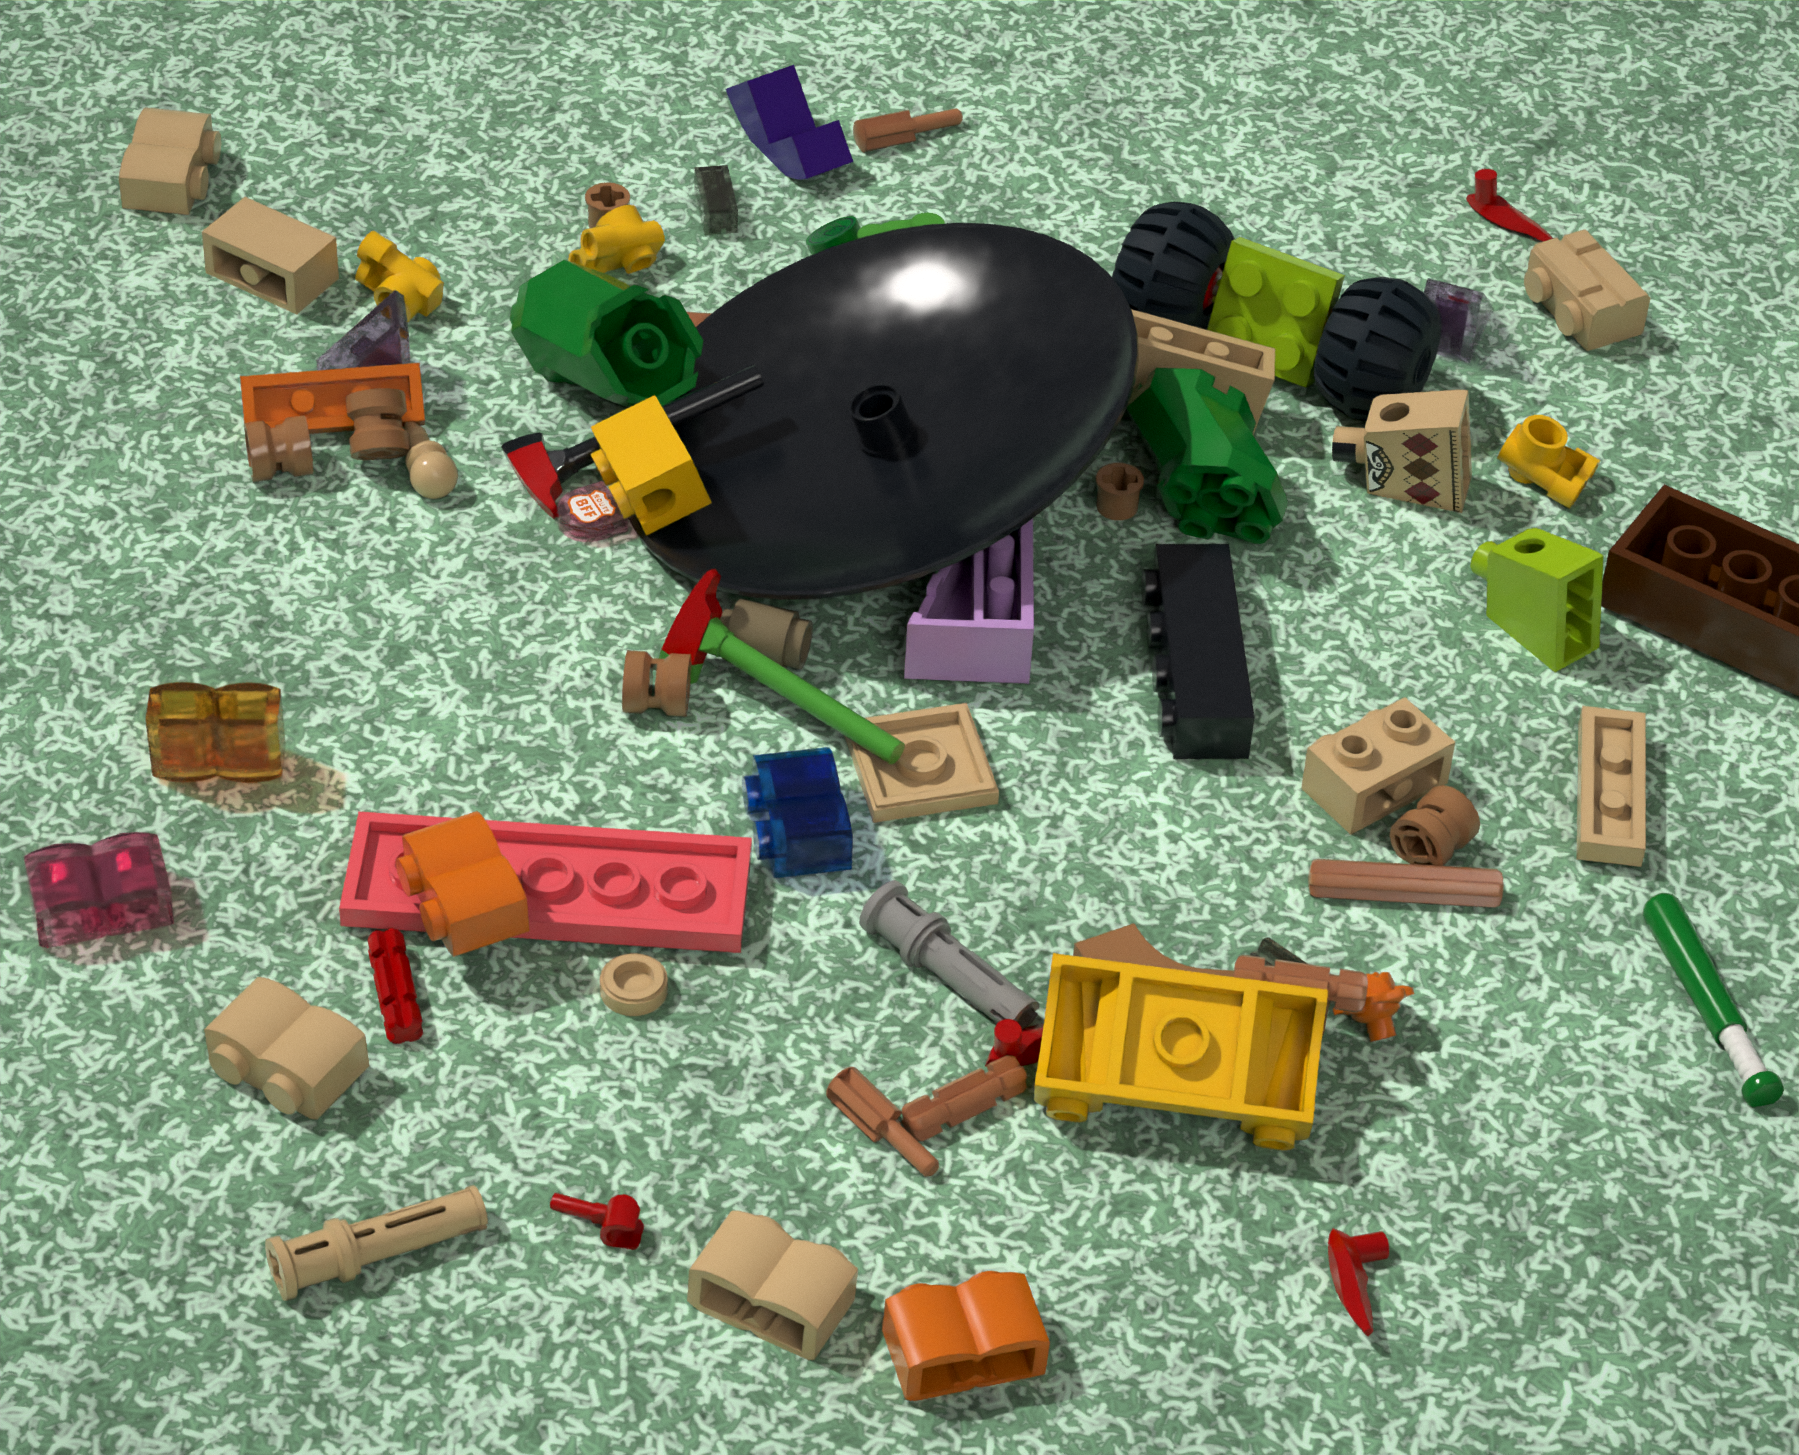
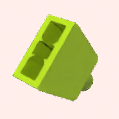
[1470,528,1604,672]

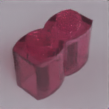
[24,832,174,948]

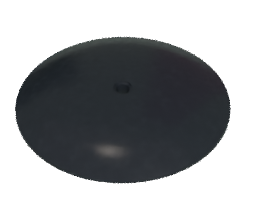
[628,223,1139,600]

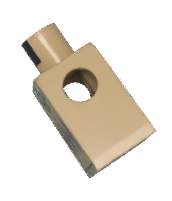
[1332,389,1472,513]

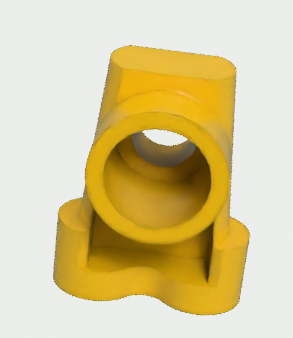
[568,205,665,274]
[355,231,444,323]
[1497,415,1601,509]

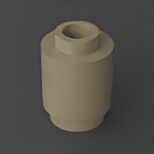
[720,599,813,670]

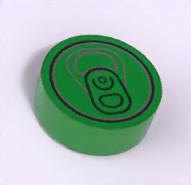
[806,216,861,255]

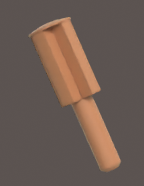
[853,108,963,152]
[826,1067,939,1177]

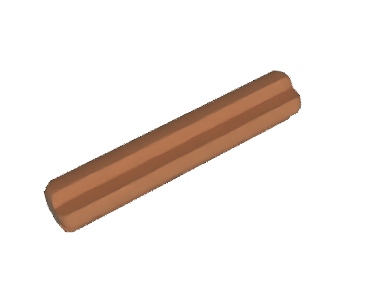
[1308,859,1504,908]

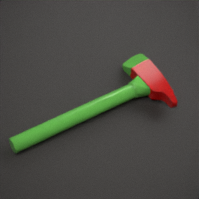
[659,569,905,765]

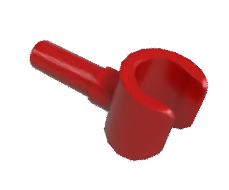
[550,1193,644,1250]

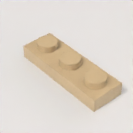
[1576,706,1646,867]

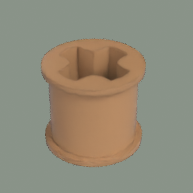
[585,182,630,228]
[1096,463,1144,520]

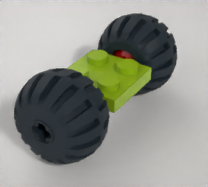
[1112,201,1442,421]

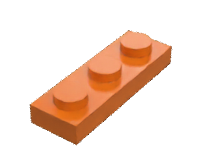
[240,363,425,434]

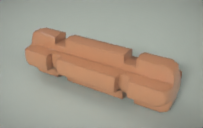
[1233,955,1368,1012]
[901,1055,1028,1141]

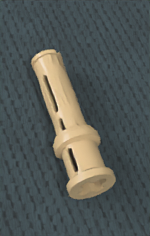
[265,1185,488,1301]

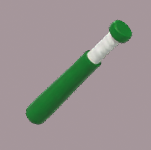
[1642,893,1784,1108]

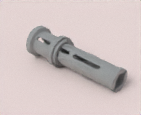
[859,880,1040,1029]

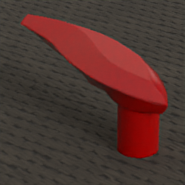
[1466,169,1553,242]
[985,1019,1044,1067]
[1328,1228,1389,1336]

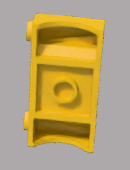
[1034,953,1328,1150]

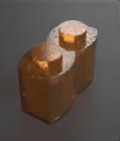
[145,682,286,783]

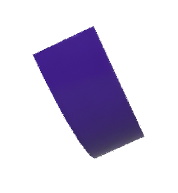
[725,65,853,180]

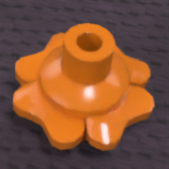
[1332,972,1415,1042]

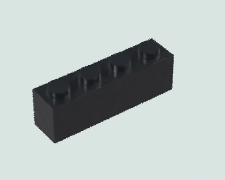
[1141,544,1255,759]

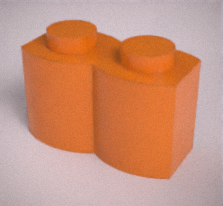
[396,811,530,957]
[882,1271,1050,1401]

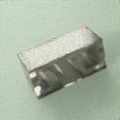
[694,165,738,235]

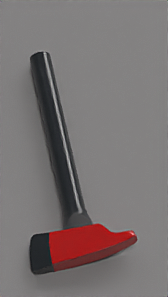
[501,364,764,519]

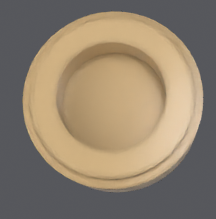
[600,953,668,1016]

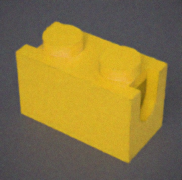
[590,395,712,536]

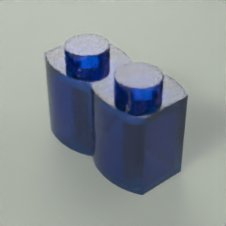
[742,747,853,878]

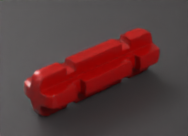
[367,928,423,1044]

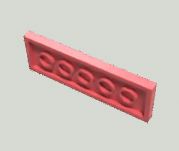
[339,811,752,953]

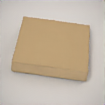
[845,703,999,823]

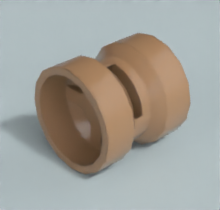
[346,388,411,461]
[244,415,313,482]
[622,650,691,717]
[1389,785,1480,866]

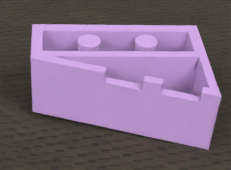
[904,518,1034,684]

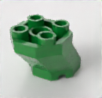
[510,260,704,407]
[1127,367,1289,544]

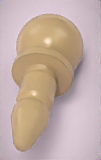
[404,422,458,499]

